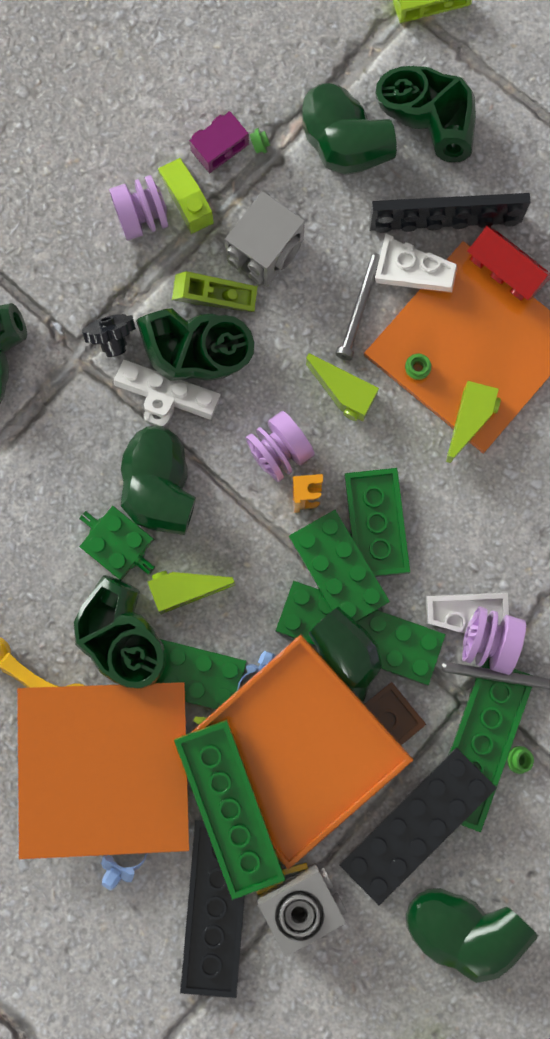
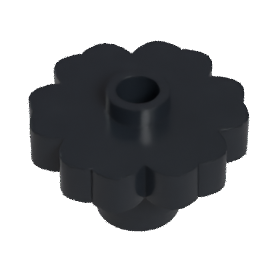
[82,314,136,357]

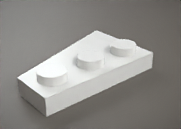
[375,233,457,292]
[426,592,509,634]

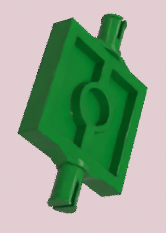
[79,505,155,580]

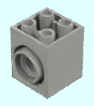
[225,191,305,287]
[257,863,347,957]

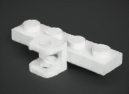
[114,360,221,428]

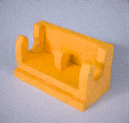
[292,474,323,513]

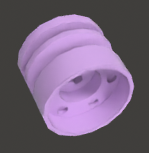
[109,175,168,241]
[245,411,315,482]
[462,606,526,675]

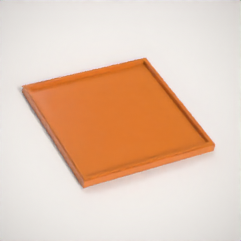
[364,241,550,454]
[190,634,413,870]
[17,682,189,859]

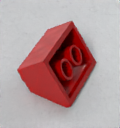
[467,226,550,301]

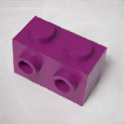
[189,111,249,174]

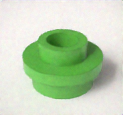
[250,128,270,154]
[405,354,431,380]
[508,746,534,774]

